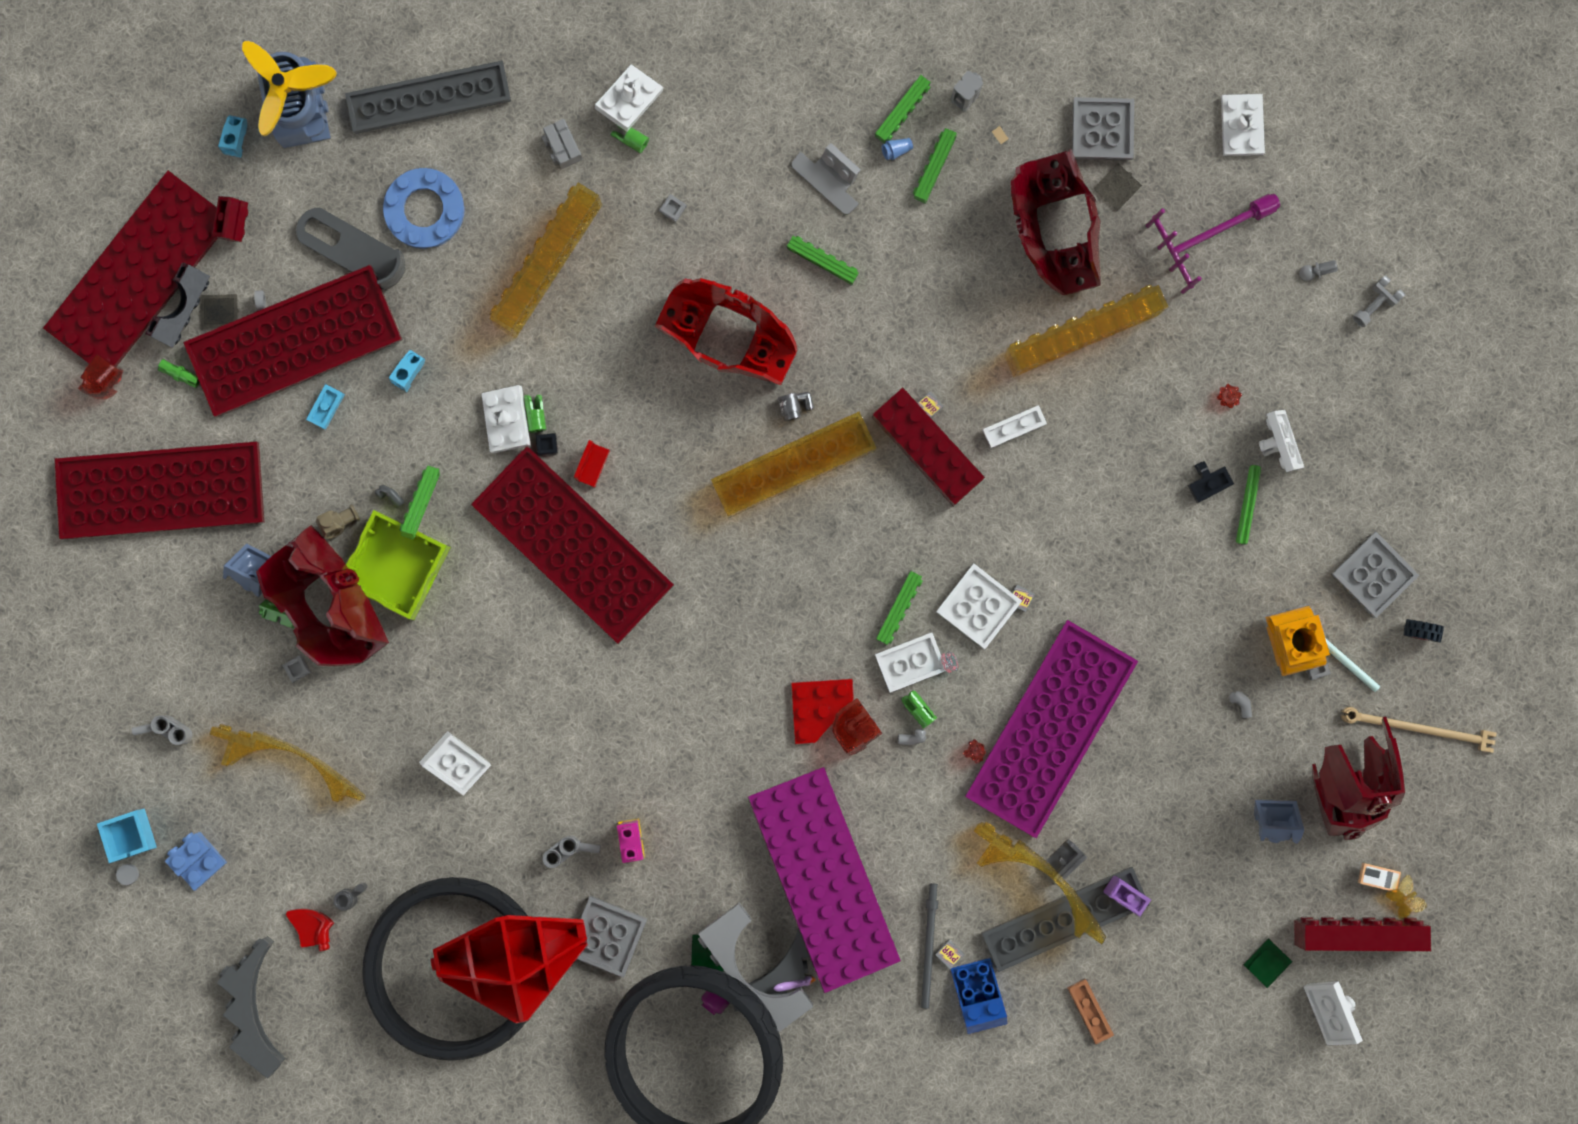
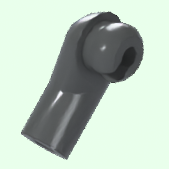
[375,485,404,508]

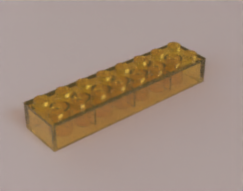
[489,182,602,339]
[1004,284,1168,378]
[711,411,876,519]

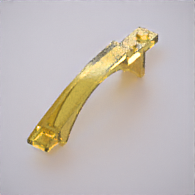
[210,724,366,802]
[974,821,1106,944]

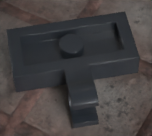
[1188,461,1234,503]

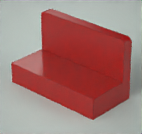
[574,440,610,488]

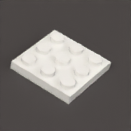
[936,564,1022,649]

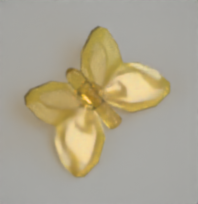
[1385,875,1427,919]

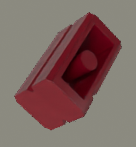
[212,196,249,242]

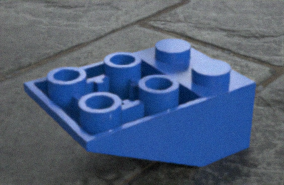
[951,958,1008,1034]

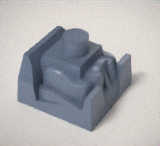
[223,543,271,597]
[1254,800,1304,844]

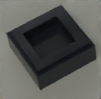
[536,433,558,456]

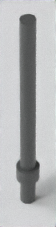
[921,883,939,1009]

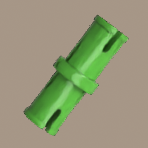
[158,359,200,388]

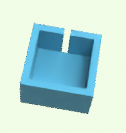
[97,809,157,863]

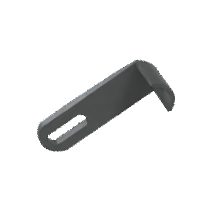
[296,208,405,290]

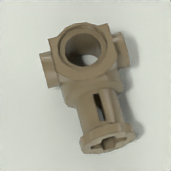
[316,504,360,540]

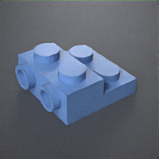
[165,832,227,891]

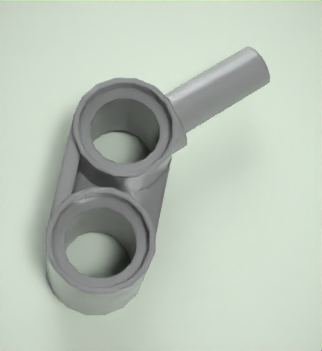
[132,715,193,745]
[543,835,601,868]

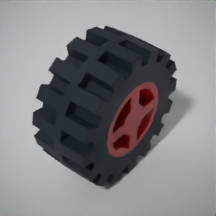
[1403,619,1444,643]

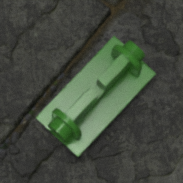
[259,599,294,629]

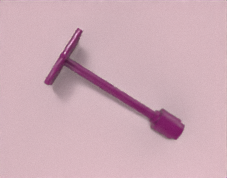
[1146,194,1280,294]

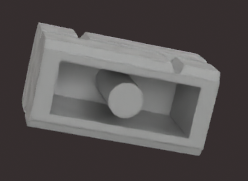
[951,71,983,112]
[541,119,583,169]

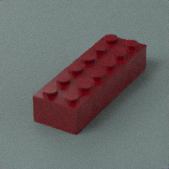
[872,387,985,507]
[1294,916,1431,952]

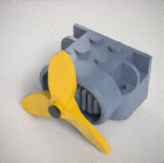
[242,41,337,148]

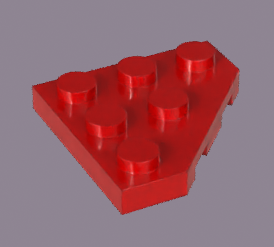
[791,679,854,744]

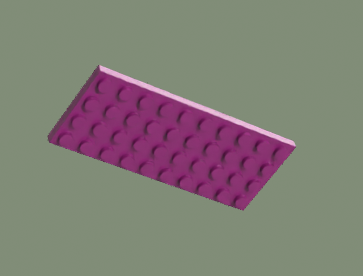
[965,620,1138,839]
[747,767,901,993]

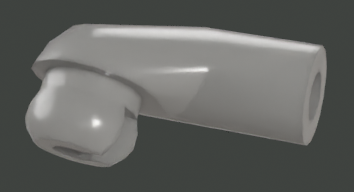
[1229,691,1252,718]
[898,729,927,745]

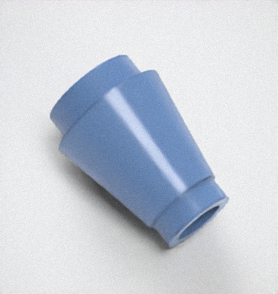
[882,138,913,160]

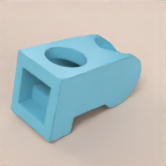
[218,115,247,158]
[389,350,425,392]

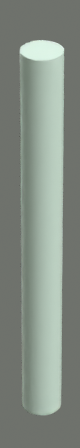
[1325,638,1380,692]

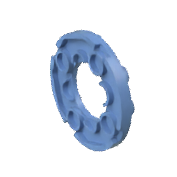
[383,168,465,249]

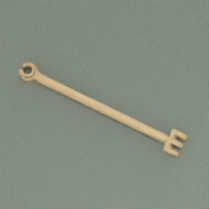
[1341,707,1497,753]

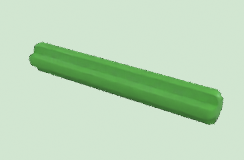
[1236,465,1261,545]

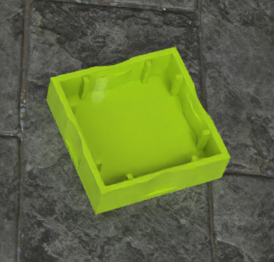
[346,510,451,620]

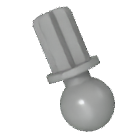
[1299,260,1338,281]

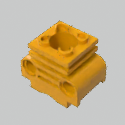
[1265,606,1330,676]

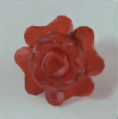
[1217,384,1242,409]
[964,739,986,764]

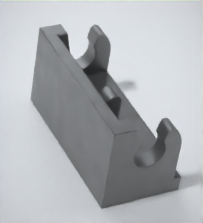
[1039,839,1087,886]

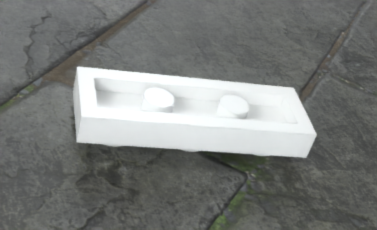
[982,405,1047,449]

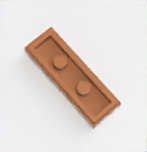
[1067,979,1114,1044]

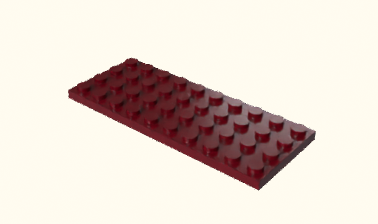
[43,170,218,377]
[183,265,403,417]
[54,441,265,540]
[471,446,674,644]

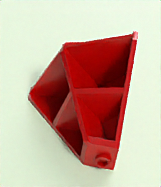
[430,915,588,1024]

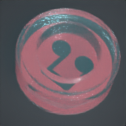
[941,651,958,673]

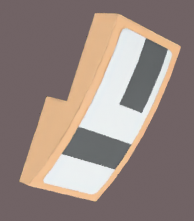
[1358,863,1401,892]

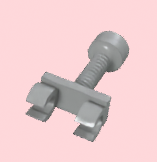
[1353,275,1406,327]

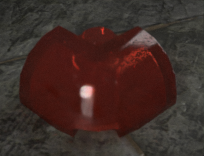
[78,355,124,399]
[832,698,883,756]

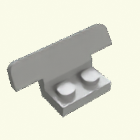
[792,143,861,214]

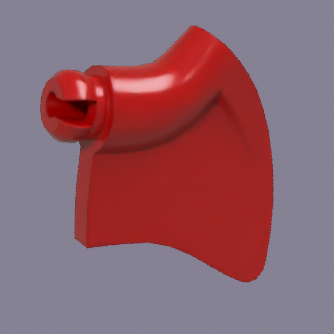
[286,909,334,951]

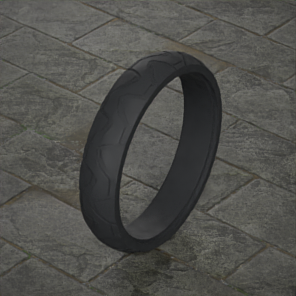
[362,877,528,1061]
[604,965,783,1124]

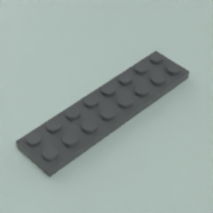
[345,61,511,134]
[982,867,1150,972]

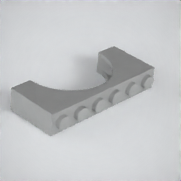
[698,902,813,1032]

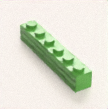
[875,75,931,144]
[913,128,957,204]
[787,236,859,285]
[399,466,440,540]
[876,571,923,645]

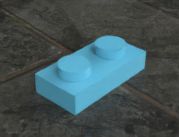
[306,384,345,430]

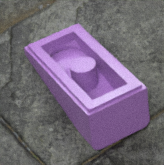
[1104,875,1151,917]

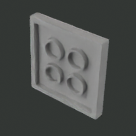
[1072,97,1134,160]
[1331,532,1419,618]
[577,896,647,978]

